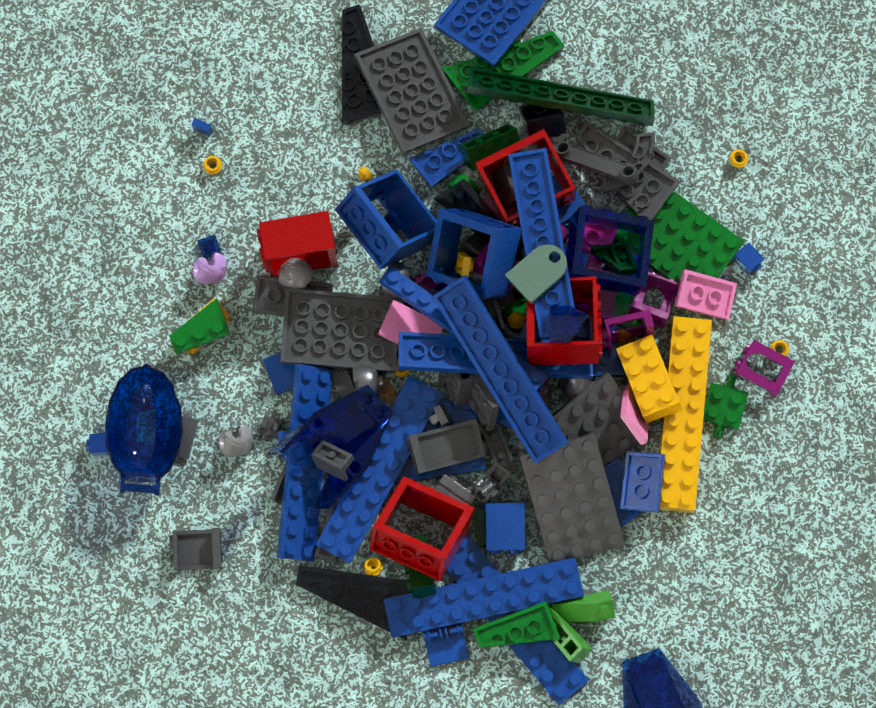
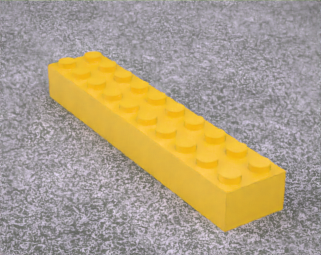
[659,316,712,513]

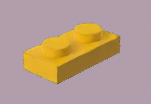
[455,252,474,277]

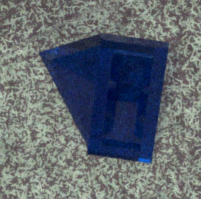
[549,305,589,343]

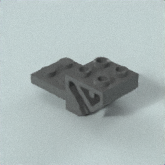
[438,372,499,431]

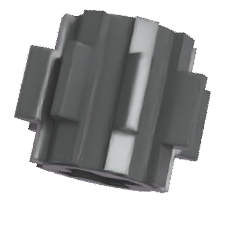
[474,478,499,503]

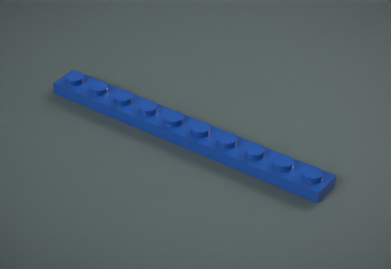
[379,266,548,391]

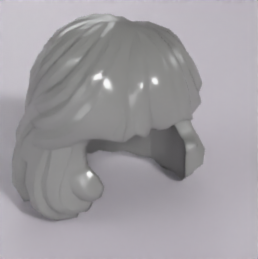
[278,258,313,289]
[218,424,252,457]

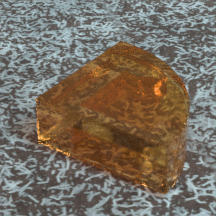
[618,329,636,348]
[377,380,396,405]

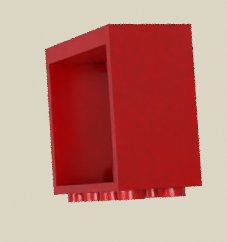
[476,129,576,228]
[256,211,338,277]
[526,276,603,366]
[369,476,474,582]

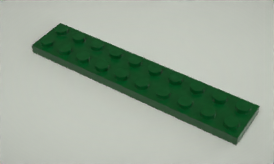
[467,67,654,126]

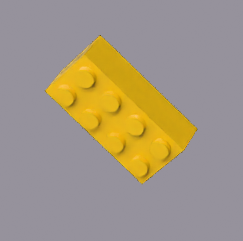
[616,334,682,424]

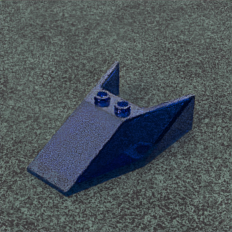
[267,385,392,509]
[622,648,702,708]

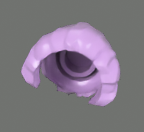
[192,252,227,284]

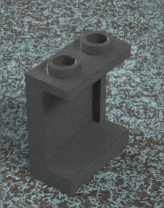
[169,527,223,571]

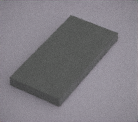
[252,275,333,317]

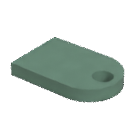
[505,244,567,305]

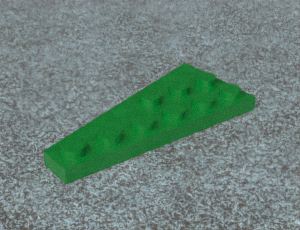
[441,31,564,112]

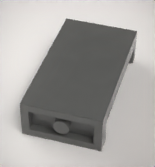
[406,419,487,475]

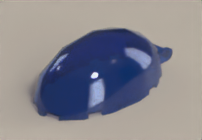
[105,364,183,496]

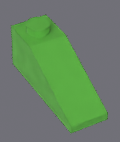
[551,590,616,622]
[548,605,593,663]

